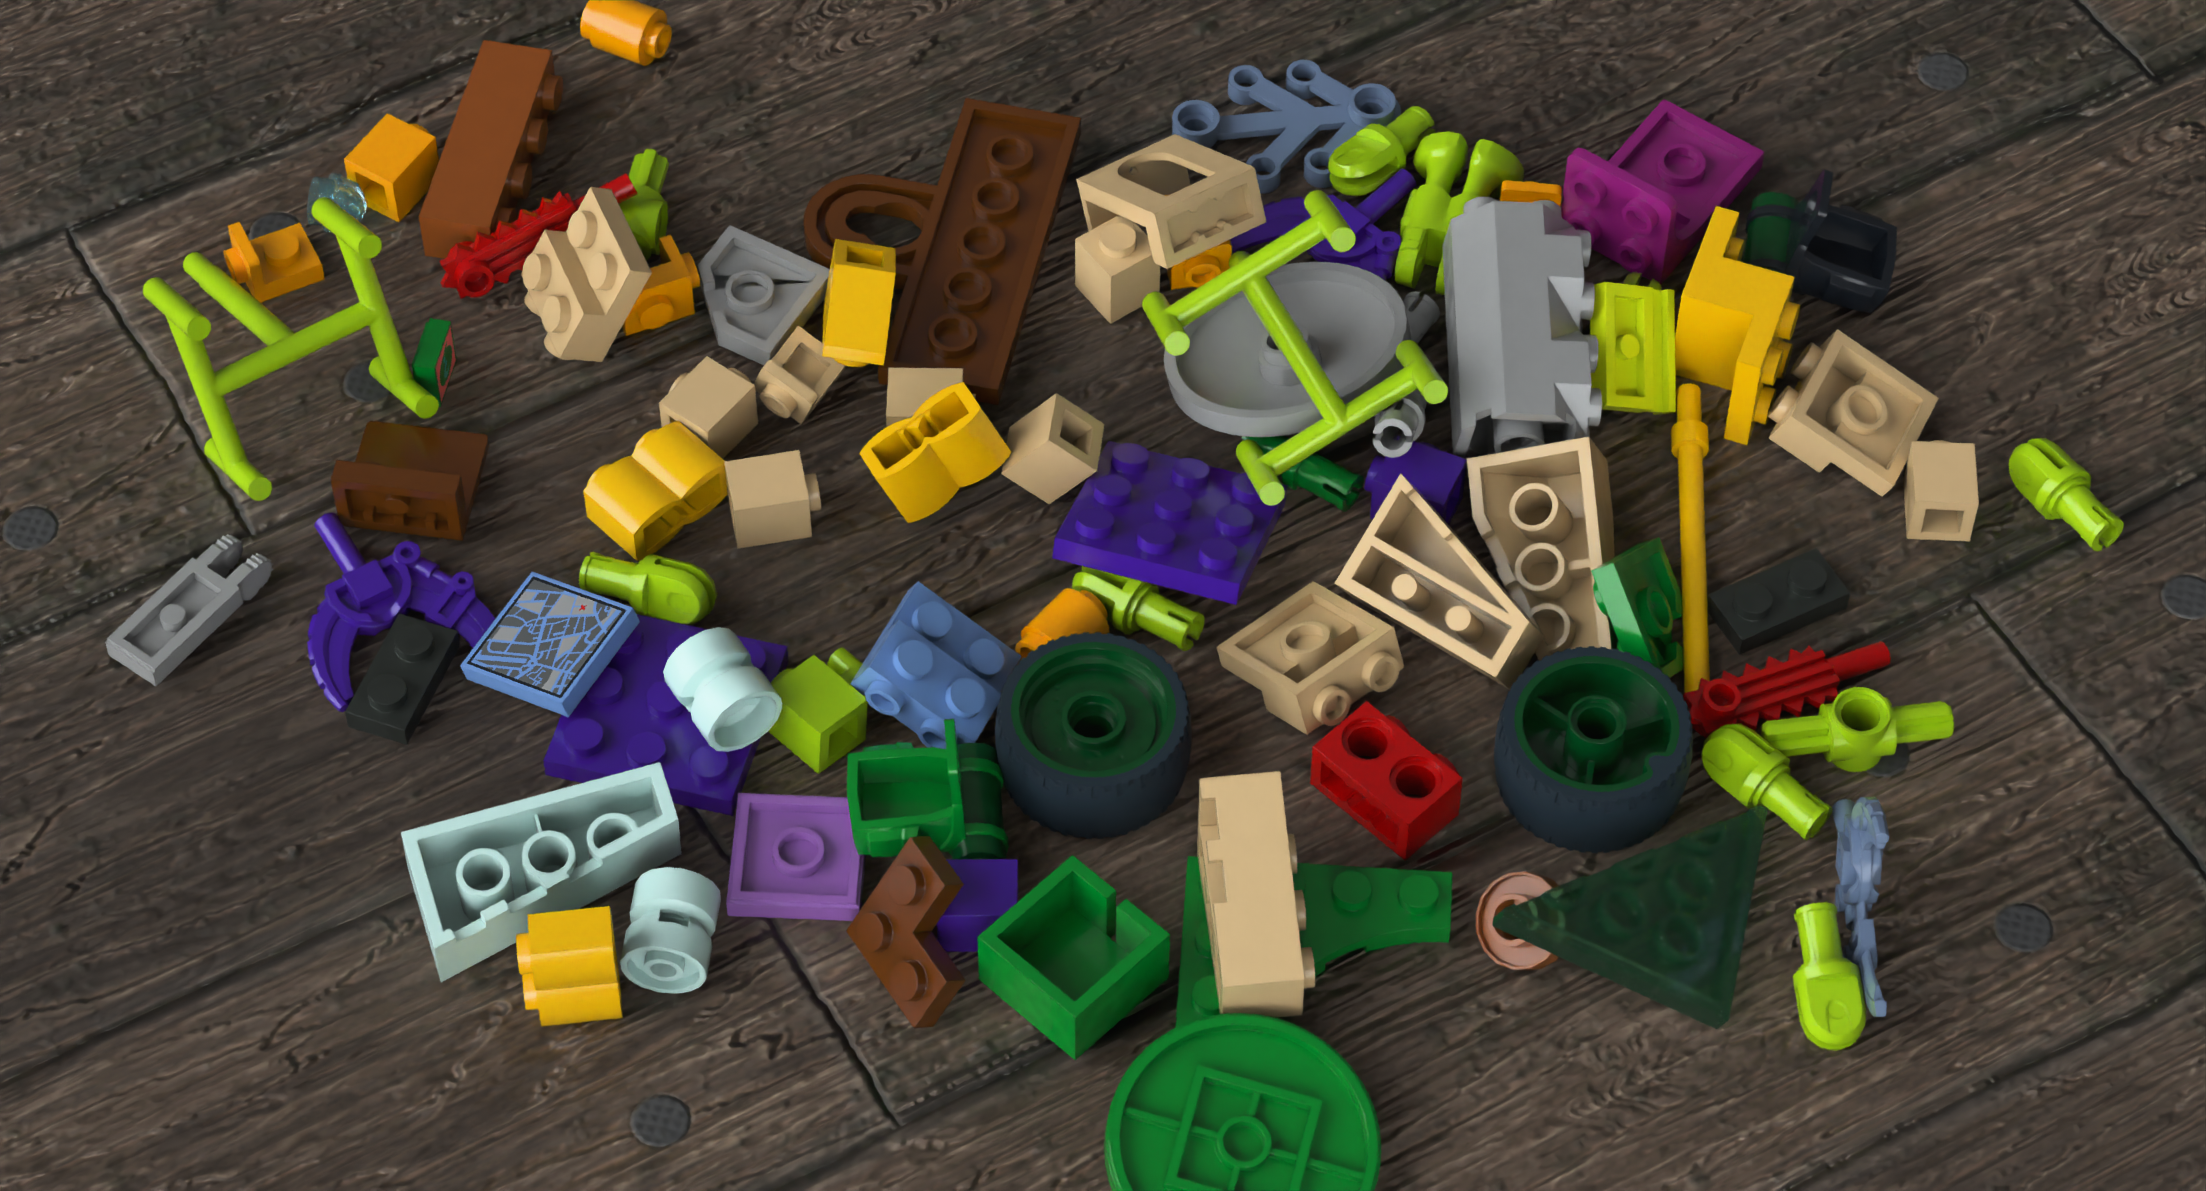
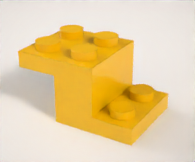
[1675,206,1800,445]

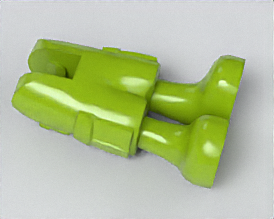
[1395,131,1524,295]

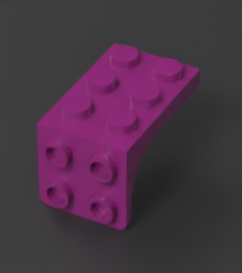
[1561,99,1765,285]

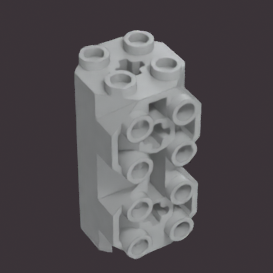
[1442,197,1602,459]

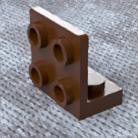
[331,421,489,541]

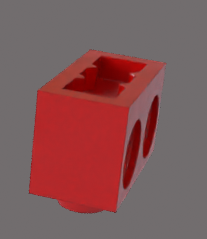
[1310,701,1463,861]

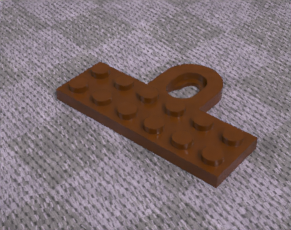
[804,98,1081,405]

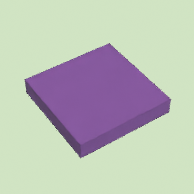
[726,793,866,921]

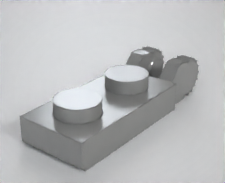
[105,534,273,686]

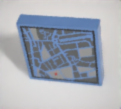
[460,572,640,717]

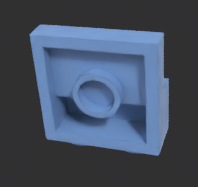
[850,581,1021,749]

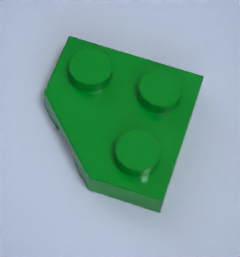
[1591,537,1683,678]

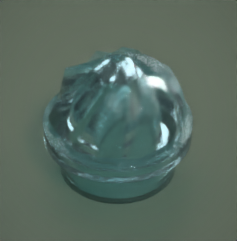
[307,173,367,233]

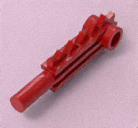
[439,173,638,299]
[1683,641,1891,738]

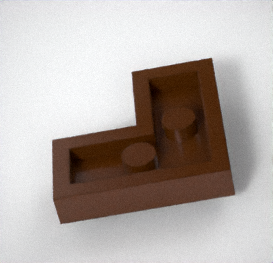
[846,836,966,1028]

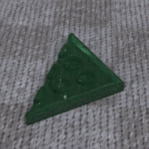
[1492,805,1768,1029]

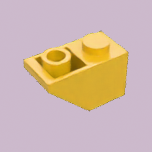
[822,239,896,367]

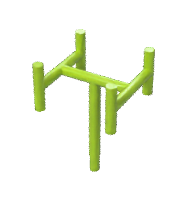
[1142,190,1448,506]
[143,197,439,501]

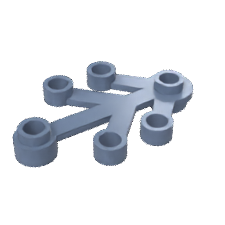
[1172,60,1401,194]

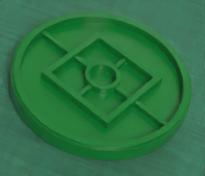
[1104,1013,1381,1191]

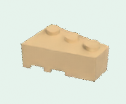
[1334,474,1544,690]
[1197,771,1315,1018]

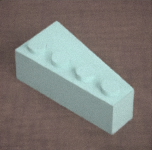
[401,762,681,982]

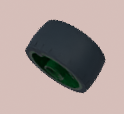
[995,632,1192,839]
[1494,646,1693,853]

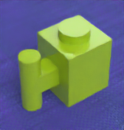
[768,648,868,774]

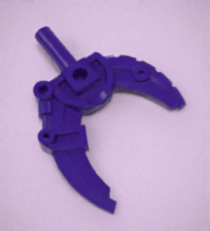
[1230,168,1417,281]
[307,512,496,712]

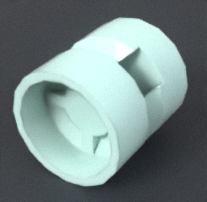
[663,627,782,752]
[620,867,721,994]

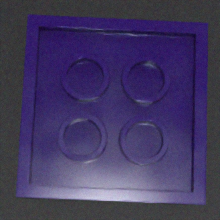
[1052,441,1288,605]
[543,614,789,816]

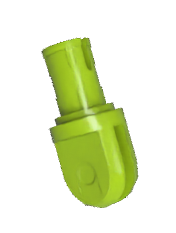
[1328,106,1435,196]
[2009,438,2124,551]
[579,552,717,625]
[1072,566,1205,651]
[1701,724,1833,841]
[1793,902,1866,1051]

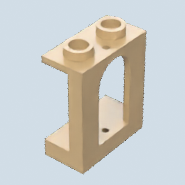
[1076,134,1266,269]

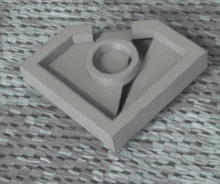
[697,225,830,365]

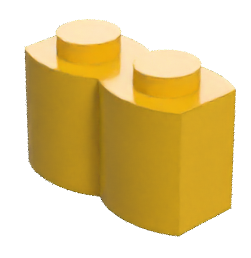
[859,382,1011,523]
[583,421,727,561]
[516,906,623,1026]

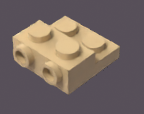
[521,187,652,362]
[1767,329,1939,497]
[1216,581,1404,735]

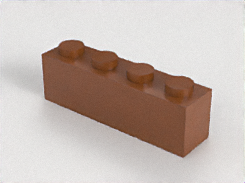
[419,40,563,259]

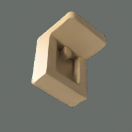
[754,325,846,425]

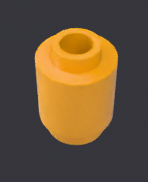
[580,0,672,66]
[1015,588,1109,660]

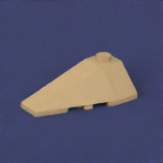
[1467,437,1617,661]

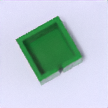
[977,855,1170,1060]

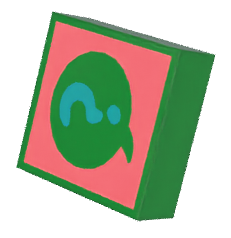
[411,318,457,407]

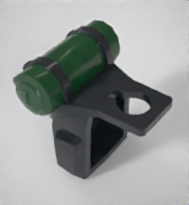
[1743,169,1897,313]

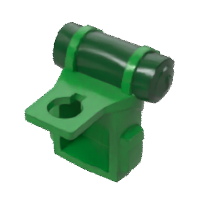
[847,719,1009,859]

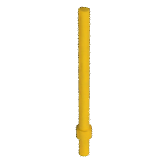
[1671,383,1710,693]

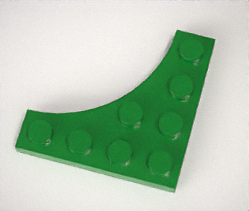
[1175,856,1453,1028]

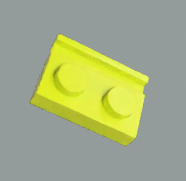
[1590,282,1676,415]

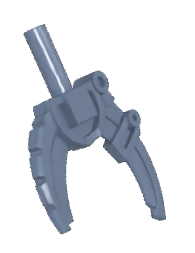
[1832,797,1889,1017]

